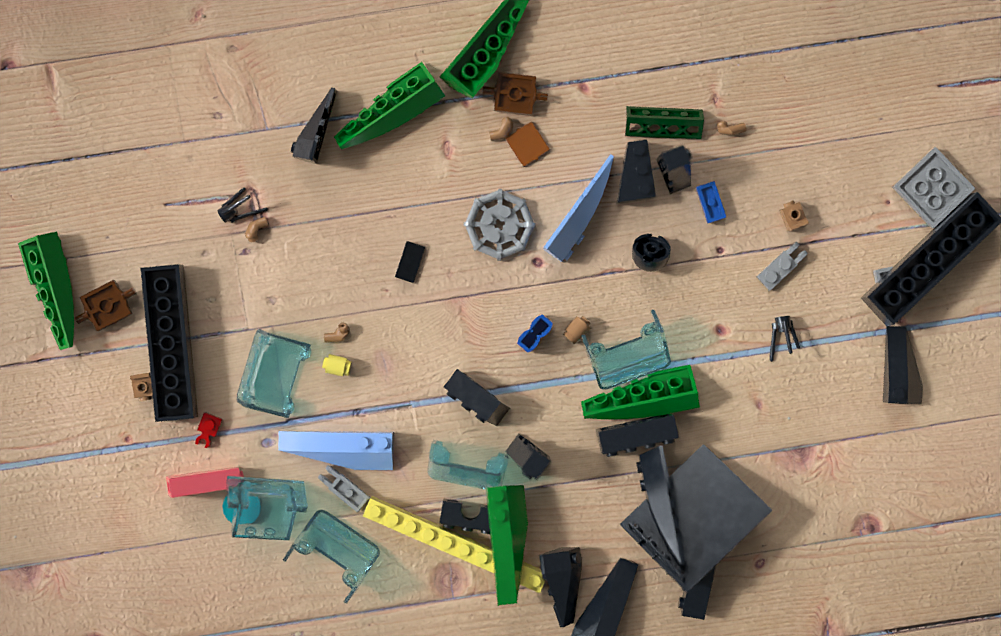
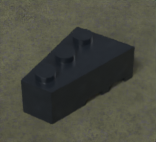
[616,139,656,204]
[656,145,692,194]
[444,369,510,426]
[505,434,551,480]

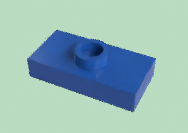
[695,181,726,224]

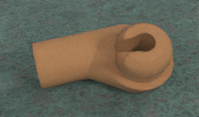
[489,117,513,141]
[717,121,747,135]
[245,217,269,242]

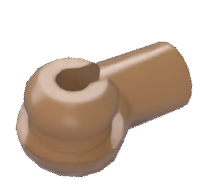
[324,322,350,343]

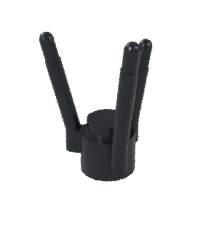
[217,187,268,223]
[769,316,800,362]

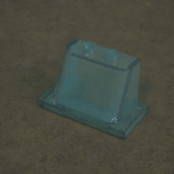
[226,476,307,541]

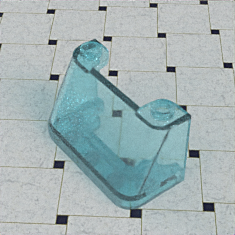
[237,329,311,418]
[427,440,508,490]

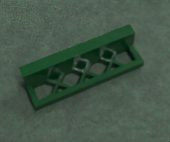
[625,106,704,139]

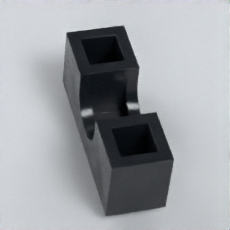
[439,499,490,535]

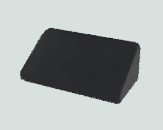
[395,241,425,283]

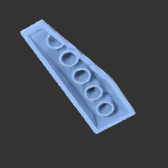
[543,154,614,262]
[279,431,394,470]

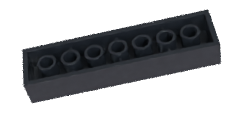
[861,192,1001,326]
[140,264,198,422]

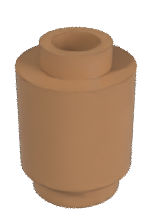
[563,316,591,345]

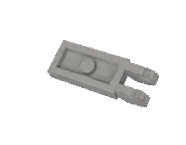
[756,242,808,291]
[318,465,370,512]

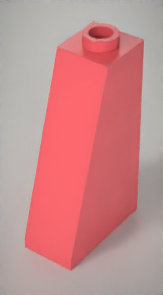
[166,467,244,498]

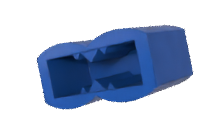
[517,314,553,353]

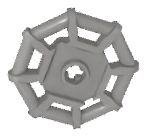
[464,189,536,261]

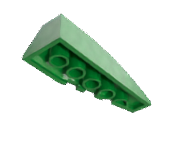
[439,0,529,98]
[334,62,445,150]
[18,231,74,350]
[581,364,700,420]
[486,485,528,606]

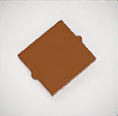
[505,121,550,167]

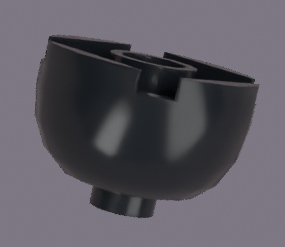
[632,233,671,272]

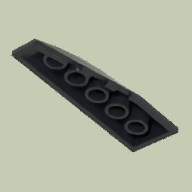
[636,445,685,569]
[571,558,638,636]

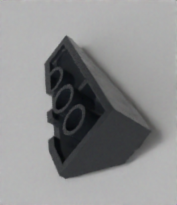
[291,87,337,164]
[883,326,922,404]
[539,547,582,627]

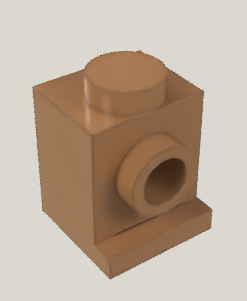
[779,200,809,231]
[130,373,153,401]

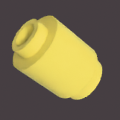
[322,354,352,377]

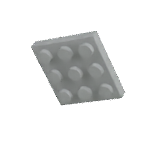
[892,147,975,229]

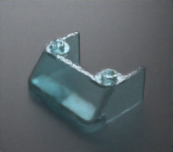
[581,309,671,390]
[283,510,380,604]

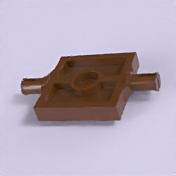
[482,72,548,116]
[75,280,137,331]

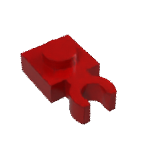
[195,412,223,448]

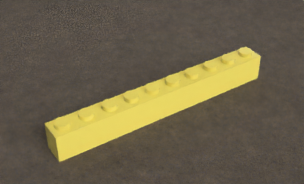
[363,496,545,593]

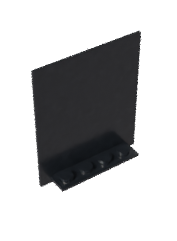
[620,444,772,593]

